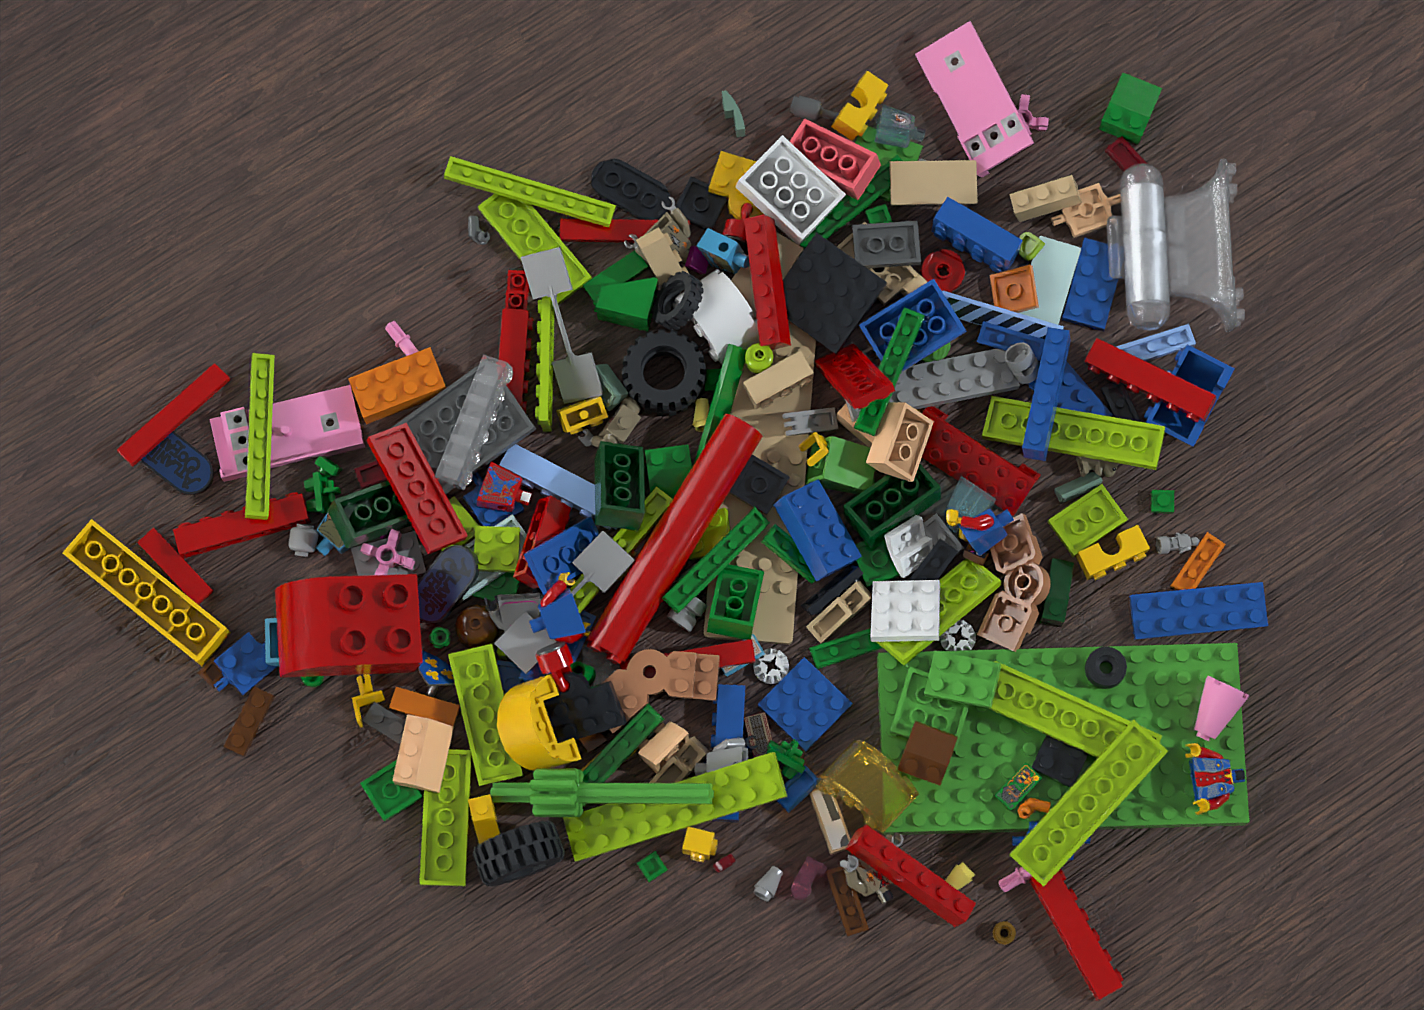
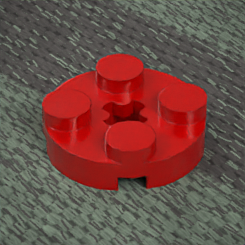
[921,249,965,293]

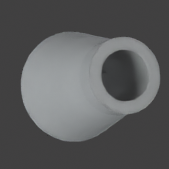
[753,866,783,901]

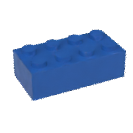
[931,197,1023,273]
[773,479,862,582]

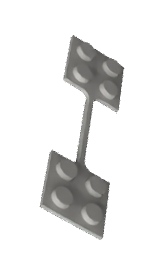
[521,247,604,404]
[494,531,635,674]

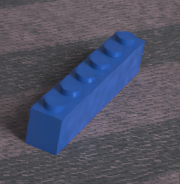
[1022,327,1071,461]
[711,684,745,823]

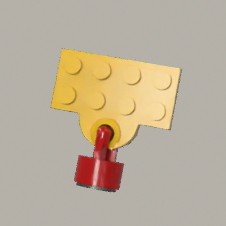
[708,151,765,252]

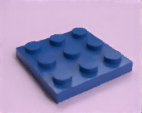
[758,657,853,752]

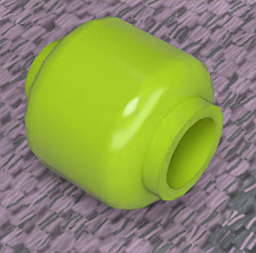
[745,343,773,374]

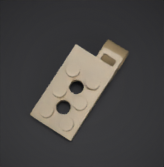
[837,222,927,306]

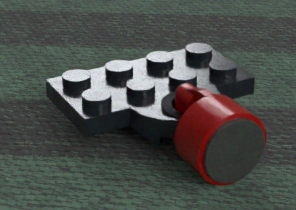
[535,642,627,743]

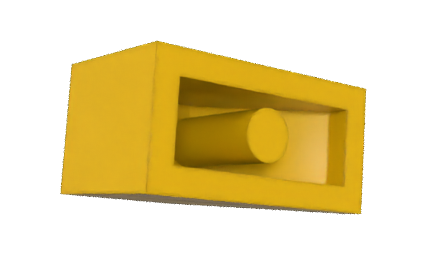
[468,794,500,844]

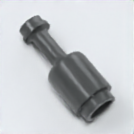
[789,95,839,122]

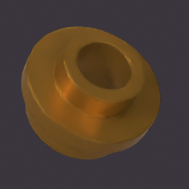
[993,921,1016,945]

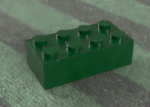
[595,441,645,531]
[843,464,941,548]
[327,481,412,549]

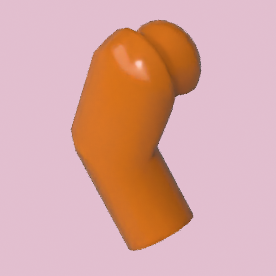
[1017,798,1051,819]

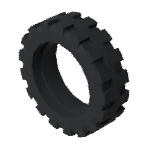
[651,271,704,330]

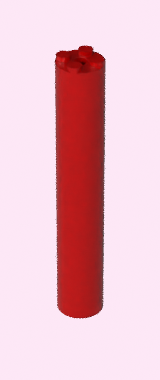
[586,414,763,665]

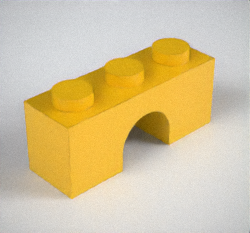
[831,71,888,141]
[1076,525,1150,580]

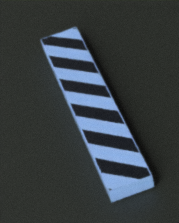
[941,290,1064,340]

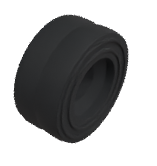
[1085,647,1127,689]

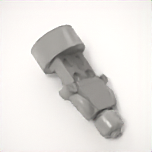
[1156,533,1200,554]

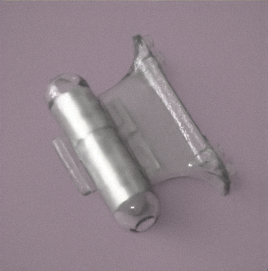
[1107,159,1245,332]

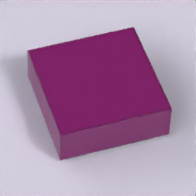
[685,246,709,274]

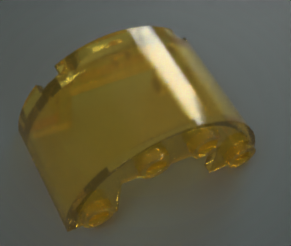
[816,739,919,834]

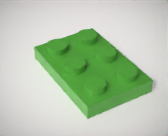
[924,651,1002,709]

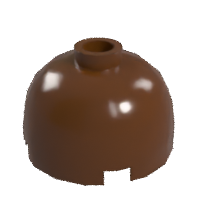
[455,605,499,649]

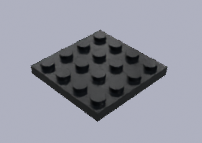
[783,233,888,354]

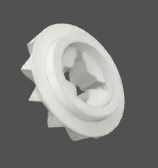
[940,620,976,651]
[753,648,789,684]

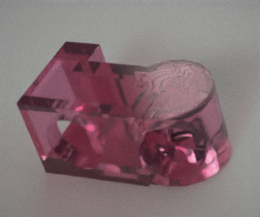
[791,856,828,900]

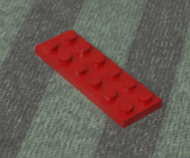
[814,343,895,409]
[366,423,468,554]

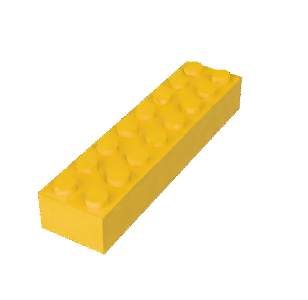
[63,519,231,667]

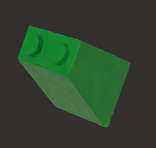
[593,278,659,332]

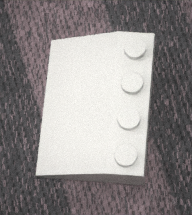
[736,135,846,245]

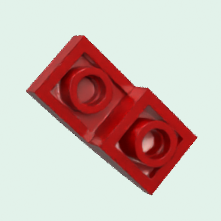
[505,270,529,310]

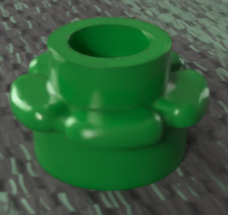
[429,627,451,649]

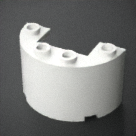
[672,269,760,365]

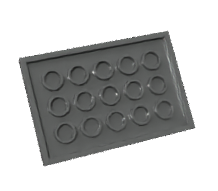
[390,359,536,494]

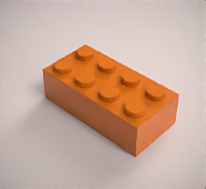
[348,347,446,424]

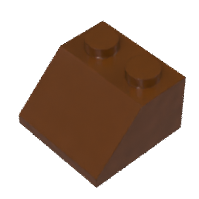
[897,721,958,786]

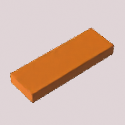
[1170,532,1226,590]
[389,687,460,727]

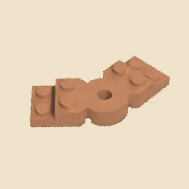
[977,513,1050,652]
[602,649,720,734]

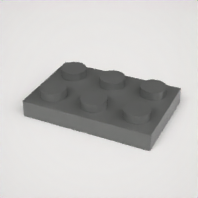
[852,221,921,268]

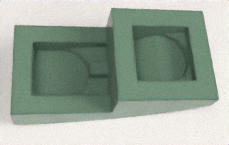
[722,91,745,137]

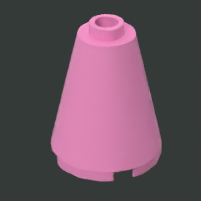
[1194,676,1249,741]

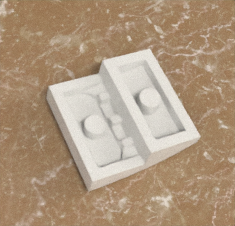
[884,515,933,578]

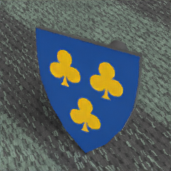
[418,651,455,697]

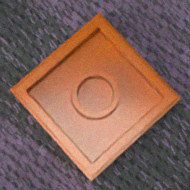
[990,265,1039,313]

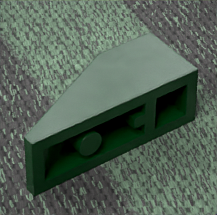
[1040,558,1074,627]

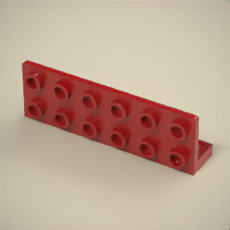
[922,406,1041,516]

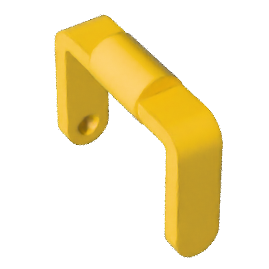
[799,432,829,466]

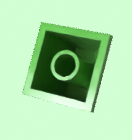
[805,436,875,495]

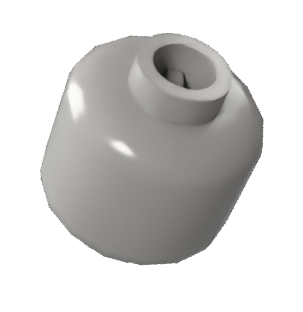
[288,523,319,557]

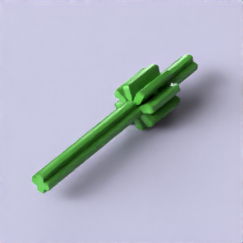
[490,769,714,817]

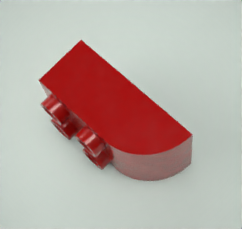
[275,574,423,678]

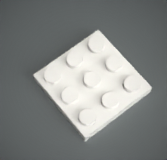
[871,580,940,642]

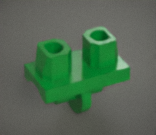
[304,472,341,515]
[766,739,805,779]

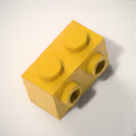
[556,396,608,434]
[682,827,718,862]

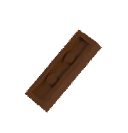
[223,686,275,757]
[826,866,869,937]

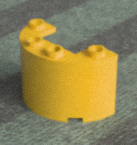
[497,673,581,771]

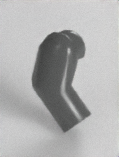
[468,216,490,245]

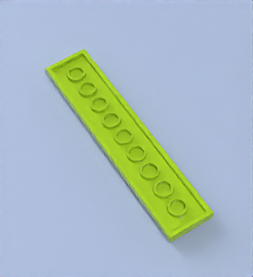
[563,752,787,862]

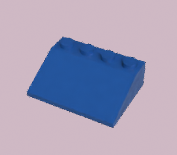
[859,278,967,371]

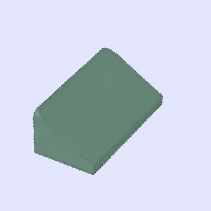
[595,364,628,411]
[1054,472,1103,503]

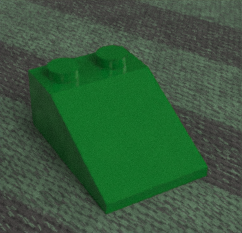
[1099,73,1162,145]
[645,444,692,499]
[707,564,764,640]

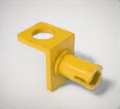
[352,674,385,728]

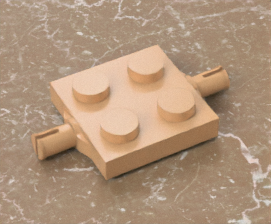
[1051,183,1122,238]

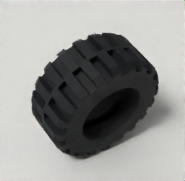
[622,329,706,417]
[473,820,565,887]

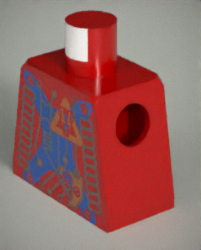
[477,462,532,512]

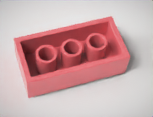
[789,119,881,200]

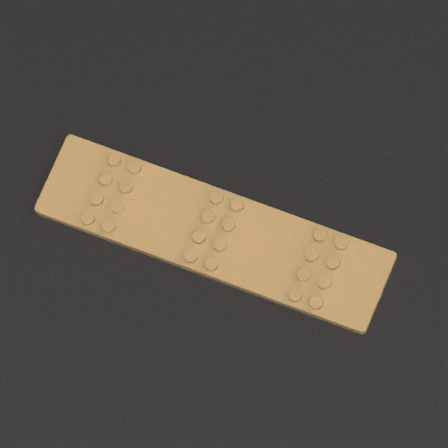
[704,320,816,645]

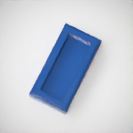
[776,765,821,813]

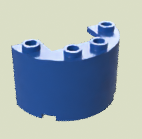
[1143,344,1235,447]

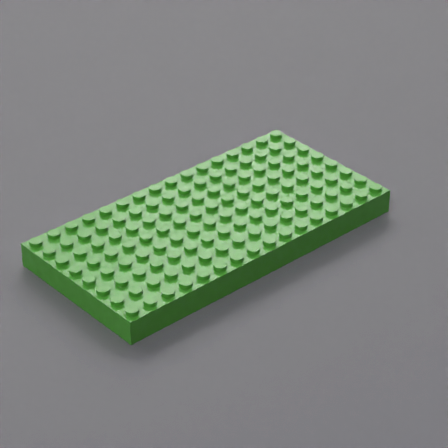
[877,643,1249,835]

